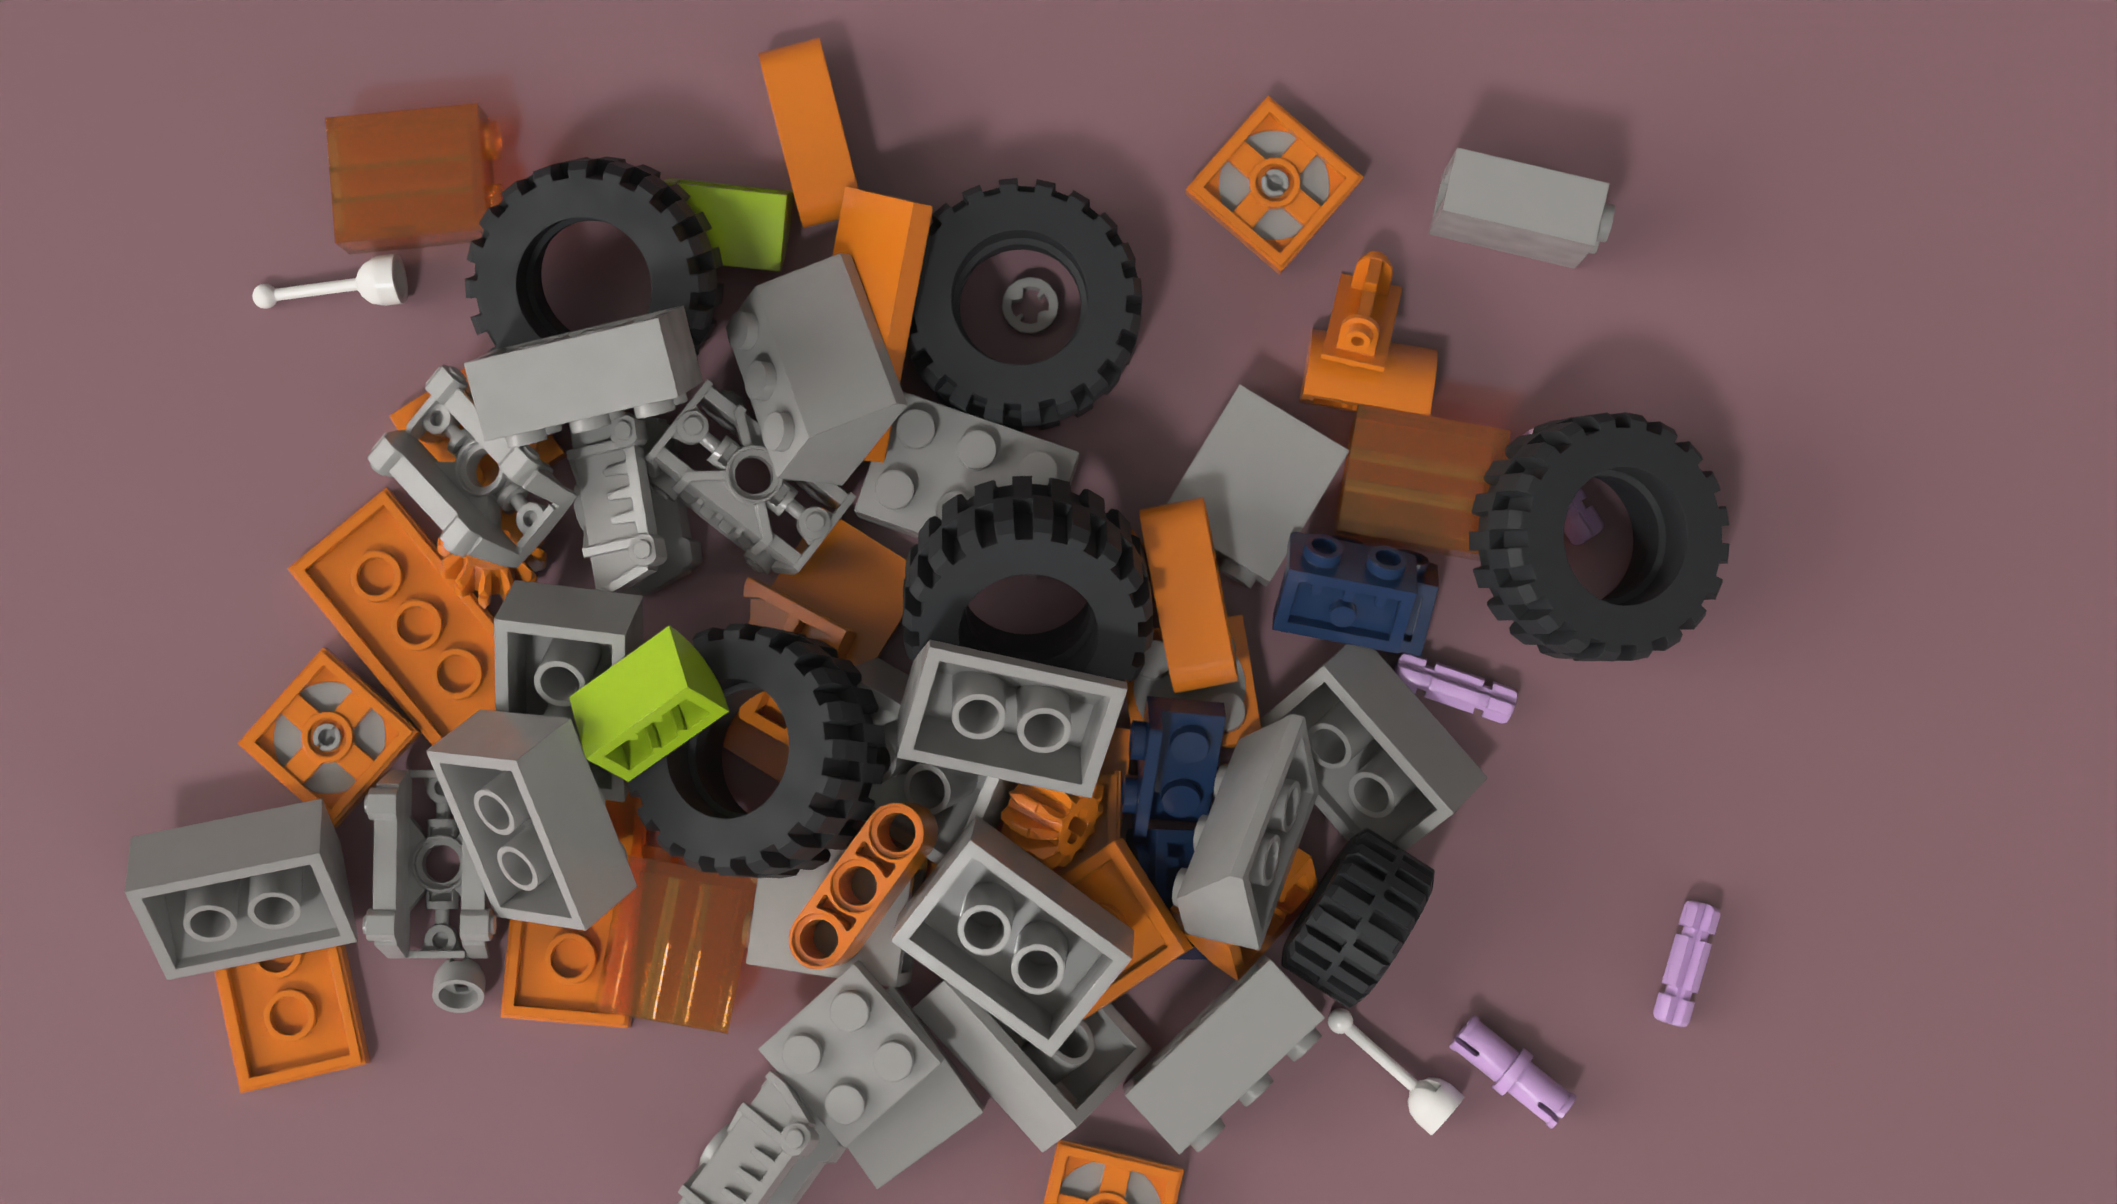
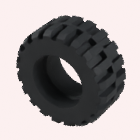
[465,156,724,356]
[907,178,1143,432]
[1469,412,1730,662]
[902,476,1154,682]
[627,623,886,879]

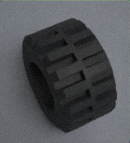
[1281,828,1435,1008]

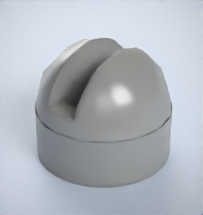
[432,958,486,1013]

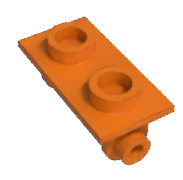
[1321,251,1403,373]

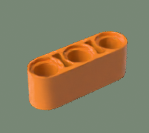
[758,37,859,228]
[1139,497,1239,693]
[789,802,938,969]

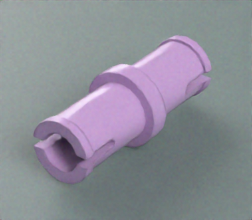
[1449,1015,1577,1129]

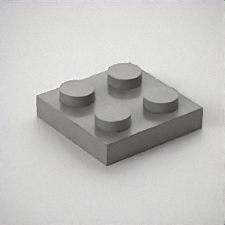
[758,960,945,1148]

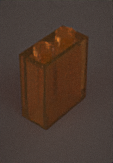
[325,103,504,255]
[1332,404,1511,561]
[594,845,757,1034]

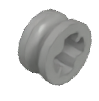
[1002,277,1059,335]

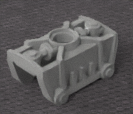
[367,365,577,568]
[645,379,857,575]
[567,412,703,597]
[362,770,497,958]
[677,1071,847,1204]

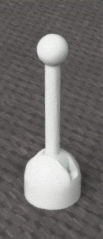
[252,253,408,309]
[1328,1008,1465,1135]

